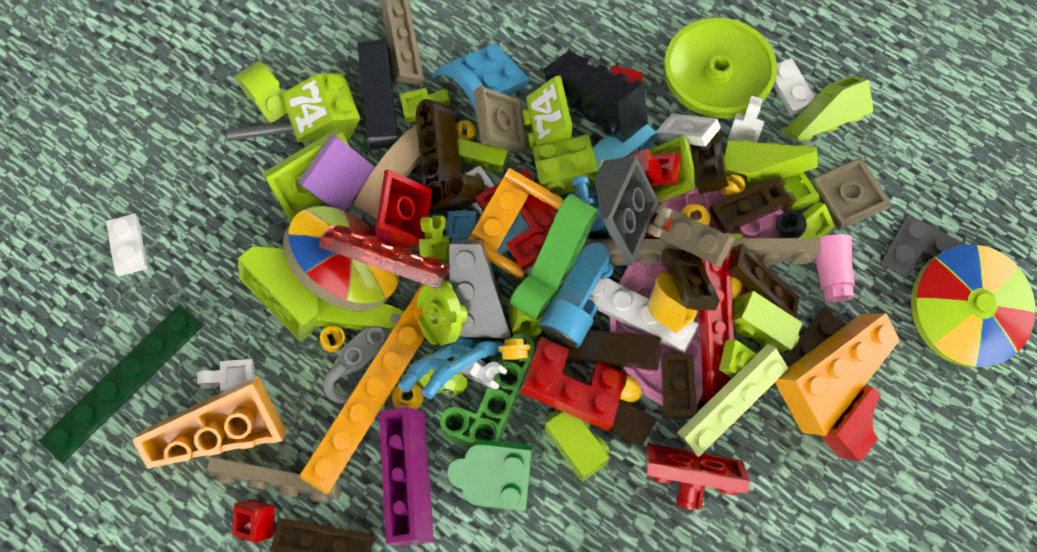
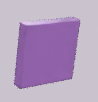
[297,134,375,211]

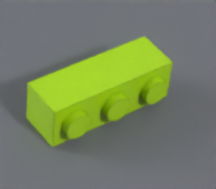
[457,138,508,173]

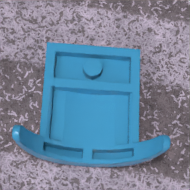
[432,43,530,129]

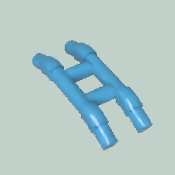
[398,337,505,399]

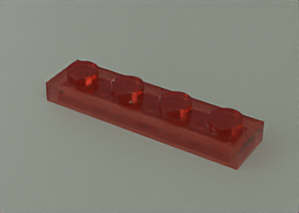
[319,225,450,289]

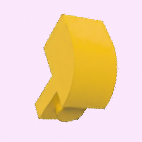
[648,271,697,333]

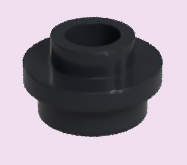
[776,210,807,238]

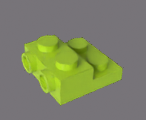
[532,134,599,196]

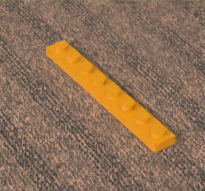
[299,269,449,495]

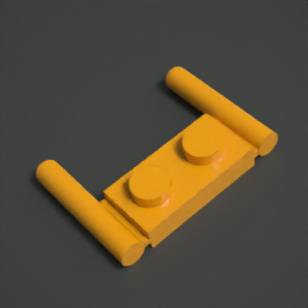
[468,168,564,278]

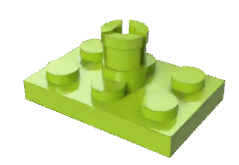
[262,127,350,221]

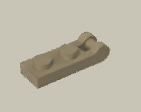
[647,204,735,267]

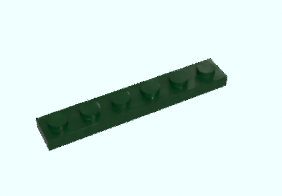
[38,305,203,463]

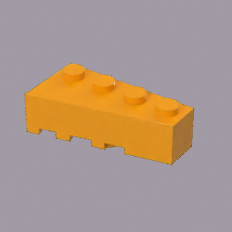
[775,313,899,436]
[132,376,286,469]

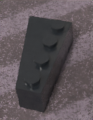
[544,50,648,143]

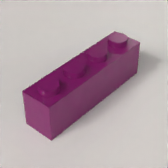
[379,406,434,547]

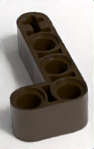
[416,99,485,211]

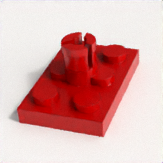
[645,443,750,510]

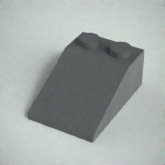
[594,156,659,266]

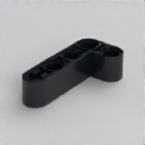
[357,39,398,150]

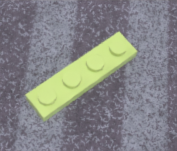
[677,344,789,457]

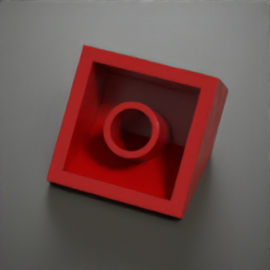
[375,169,432,249]

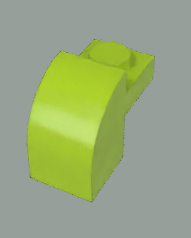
[233,61,287,124]

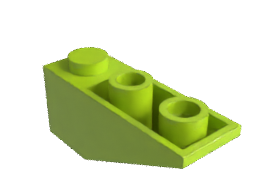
[784,75,874,142]
[724,140,818,187]

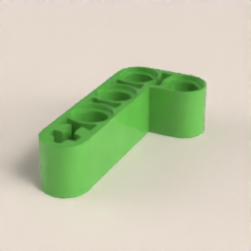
[510,194,599,320]
[440,334,535,448]

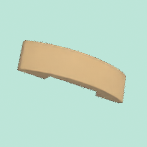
[353,124,420,220]

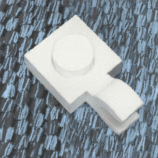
[727,96,764,143]
[453,357,507,389]
[197,359,254,393]

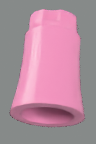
[815,234,855,303]

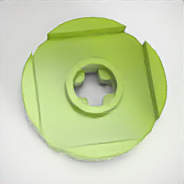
[417,281,467,346]

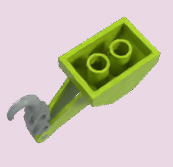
[238,246,404,404]

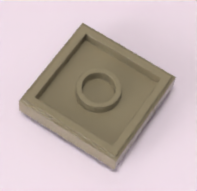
[473,86,528,154]
[810,157,892,231]

